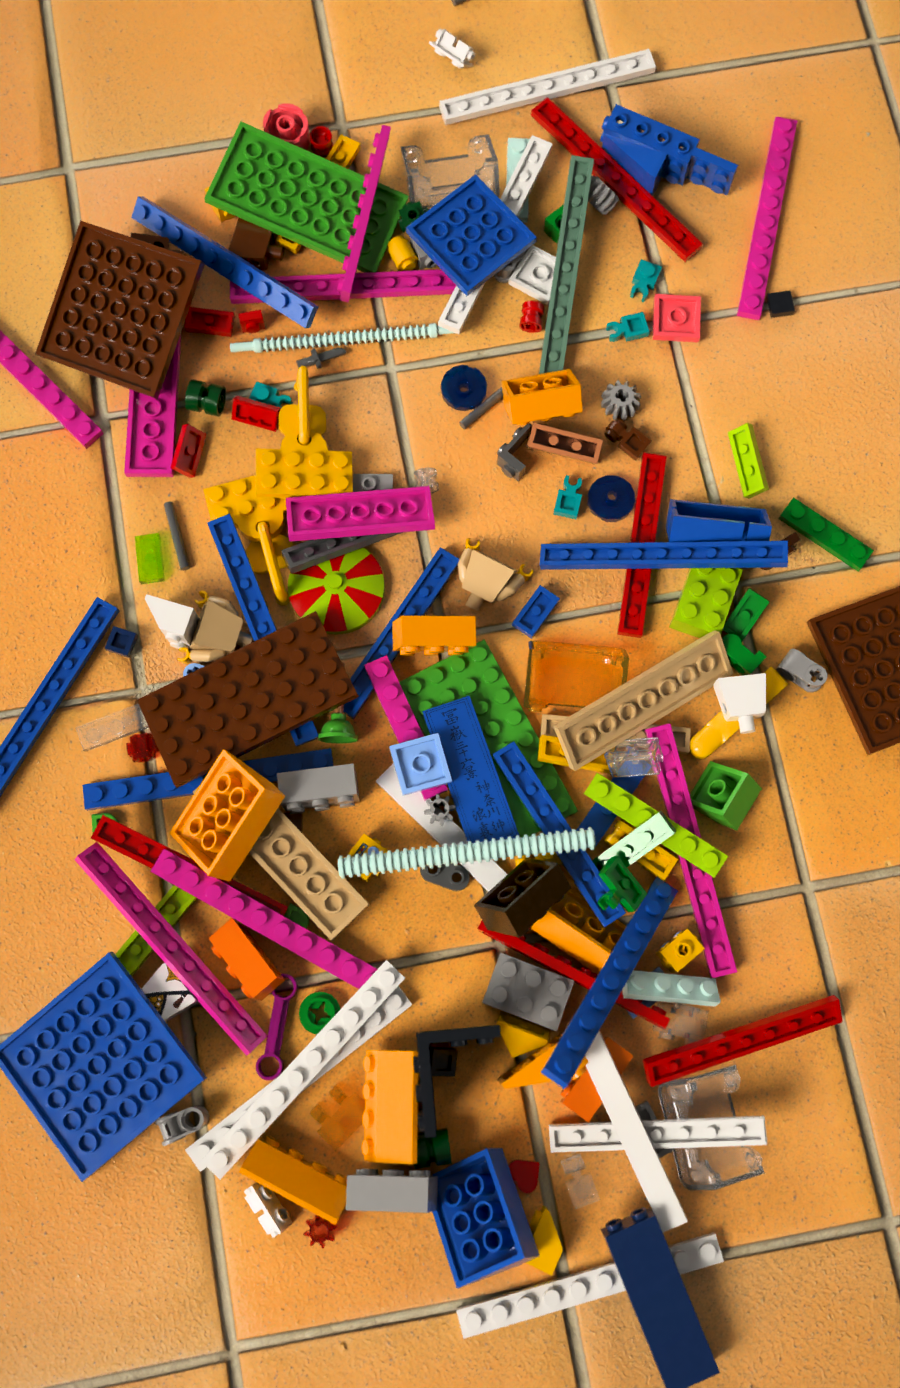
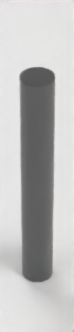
[459,387,503,429]
[164,502,190,571]

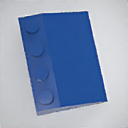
[431,1148,540,1289]

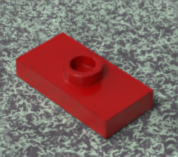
[231,395,281,432]

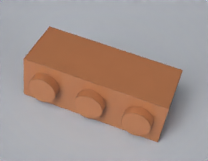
[527,423,603,464]

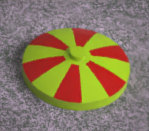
[288,548,385,635]

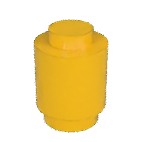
[388,236,418,271]

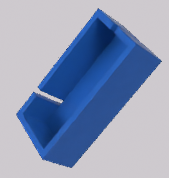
[666,499,772,542]

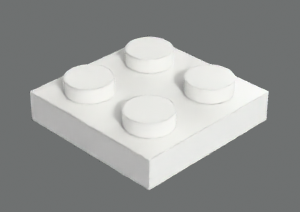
[508,245,556,305]

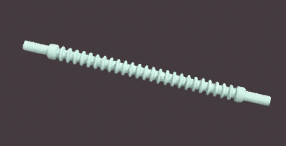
[230,323,461,353]

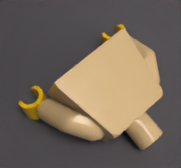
[458,538,533,611]
[178,590,252,664]

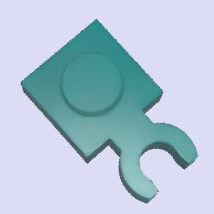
[630,259,662,302]
[606,312,650,342]
[248,381,292,408]
[553,475,582,519]

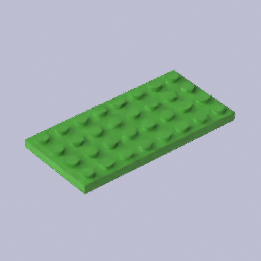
[205,121,409,273]
[399,639,578,838]

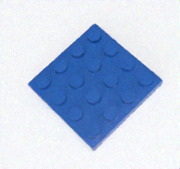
[406,174,537,296]

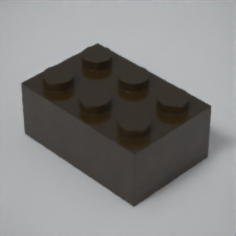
[474,858,571,937]

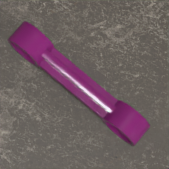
[256,974,298,1080]

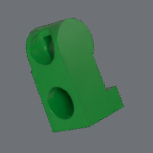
[722,634,767,676]

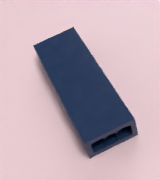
[601,1207,720,1388]

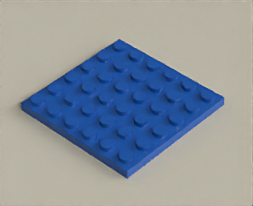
[0,952,207,1182]

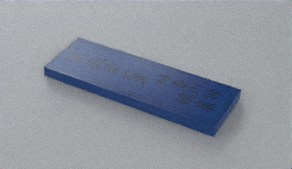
[422,696,519,843]

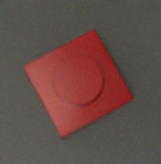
[238,309,265,333]

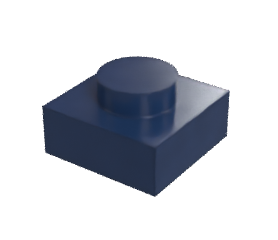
[105,626,138,658]

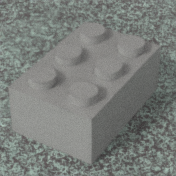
[277,764,360,814]
[482,953,574,1031]
[346,1169,438,1213]

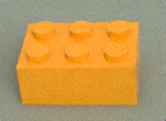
[501,369,583,425]
[392,615,476,656]

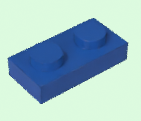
[512,585,560,639]

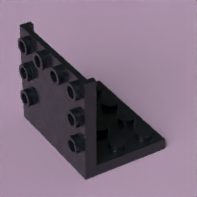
[413,1025,501,1138]

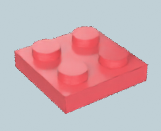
[652,294,701,343]

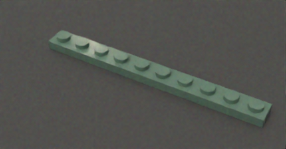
[539,155,594,374]

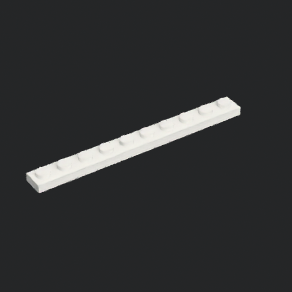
[439,49,656,125]
[438,135,553,334]
[201,960,405,1179]
[185,986,413,1172]
[456,1232,724,1339]

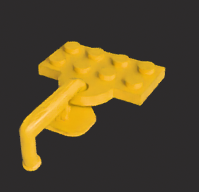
[256,366,353,498]
[203,475,293,605]

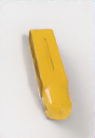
[690,666,789,759]

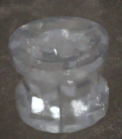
[414,467,439,494]

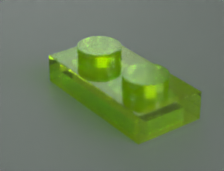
[135,533,165,584]

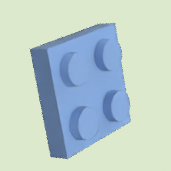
[389,733,452,796]

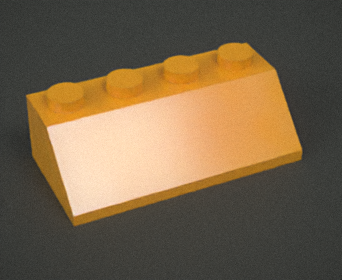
[531,889,626,975]
[362,1050,418,1164]
[239,1136,347,1225]

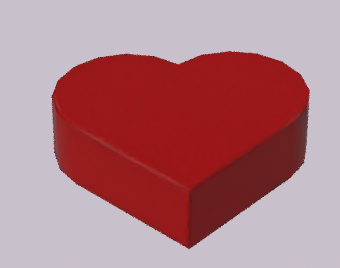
[509,1159,540,1194]

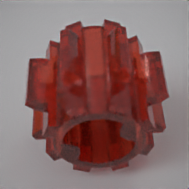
[126,733,159,763]
[303,1215,338,1249]

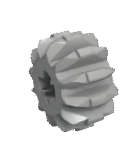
[588,176,619,215]
[601,380,641,422]

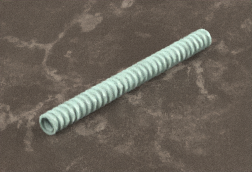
[338,827,596,879]

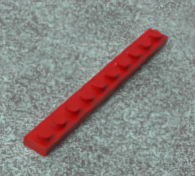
[531,97,703,262]

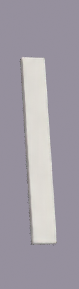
[376,763,508,892]
[585,1030,688,1232]
[549,1115,767,1153]

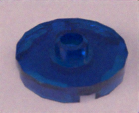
[441,365,487,411]
[587,475,635,522]

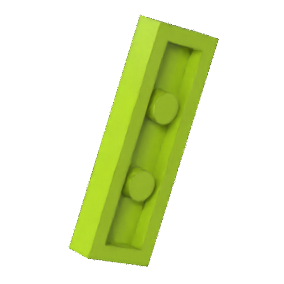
[728,423,769,499]

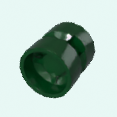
[185,379,226,417]
[414,1128,452,1169]

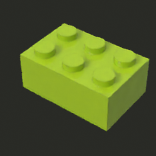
[669,568,743,638]

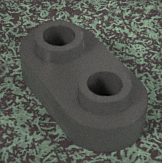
[420,863,469,892]

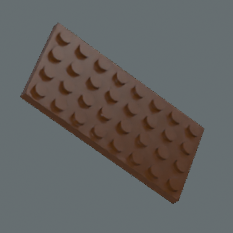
[137,611,359,788]

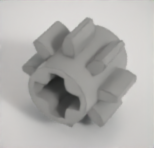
[424,794,455,827]

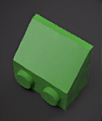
[690,761,762,830]

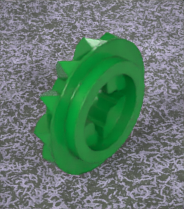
[299,992,340,1034]

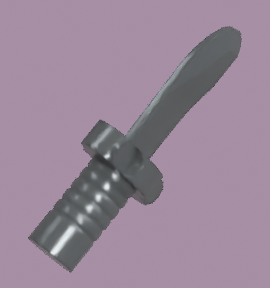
[296,348,346,369]

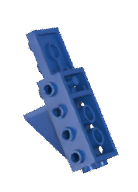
[600,104,738,196]

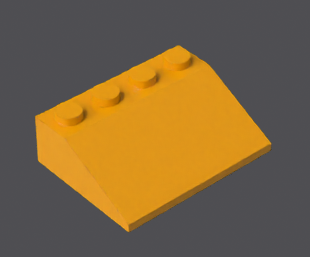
[169,749,285,881]
[497,1033,589,1089]

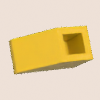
[526,1206,563,1276]

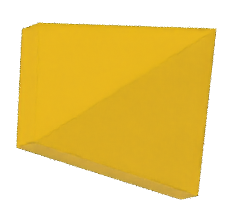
[497,1011,550,1058]

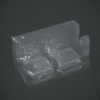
[604,737,663,778]

